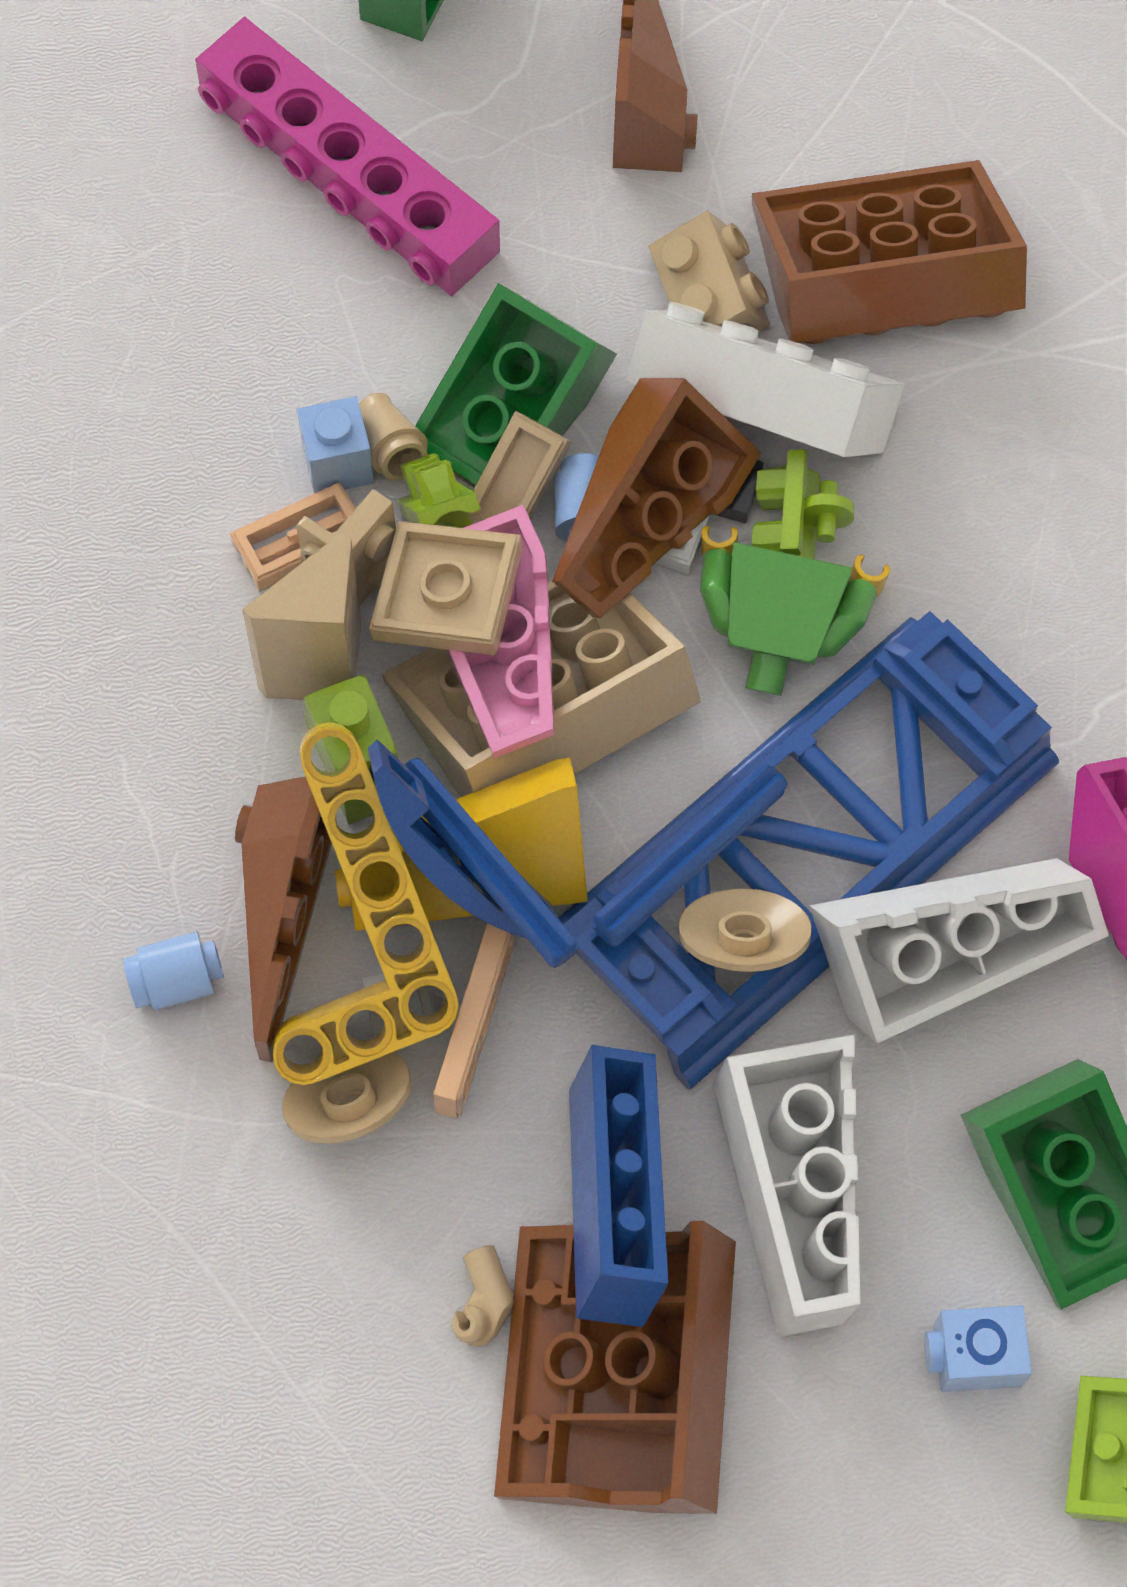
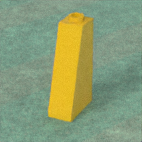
[335,758,588,931]

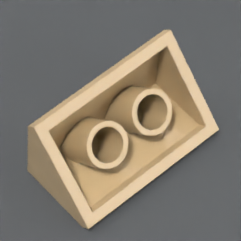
[242,531,362,700]

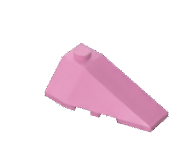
[445,505,555,759]

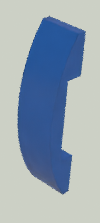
[368,739,560,939]

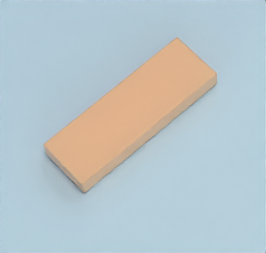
[433,923,515,1119]

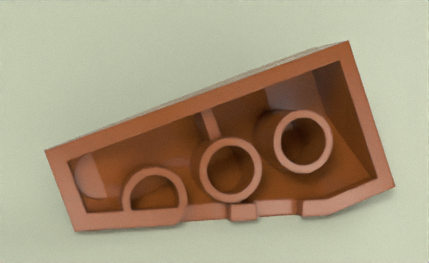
[552,378,761,618]

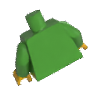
[700,526,890,696]

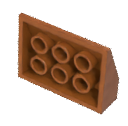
[752,160,1027,344]

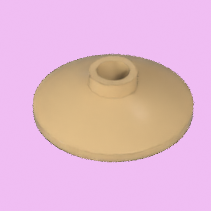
[679,889,811,972]
[282,1052,412,1144]

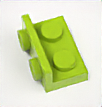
[1065,1375,1127,1523]

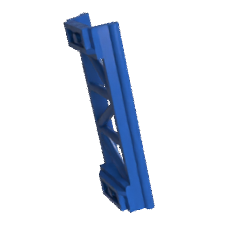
[559,611,1059,1090]

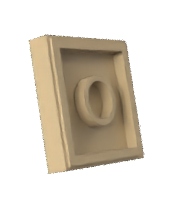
[369,521,524,656]

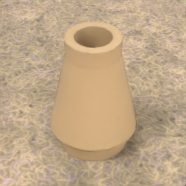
[359,393,428,481]

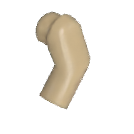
[451,1245,514,1347]

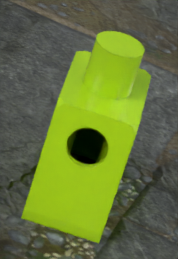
[304,675,399,825]

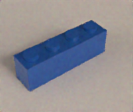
[569,1045,668,1327]

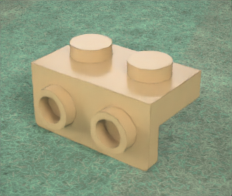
[648,210,770,332]
[296,489,396,606]

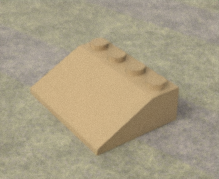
[382,580,701,797]

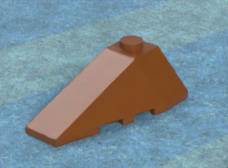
[612,0,698,172]
[235,776,337,1062]

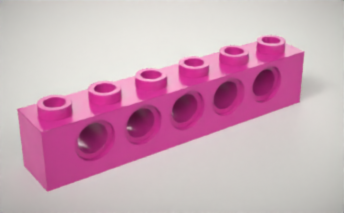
[195,16,500,297]

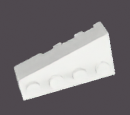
[625,302,905,457]
[809,858,1109,1044]
[713,1034,861,1338]

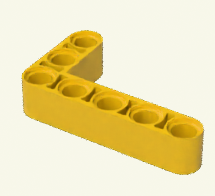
[273,722,459,1085]

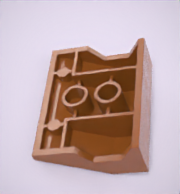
[494,1221,736,1514]

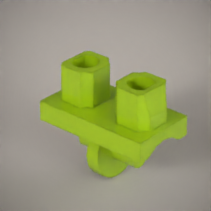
[751,449,855,559]
[396,453,481,528]

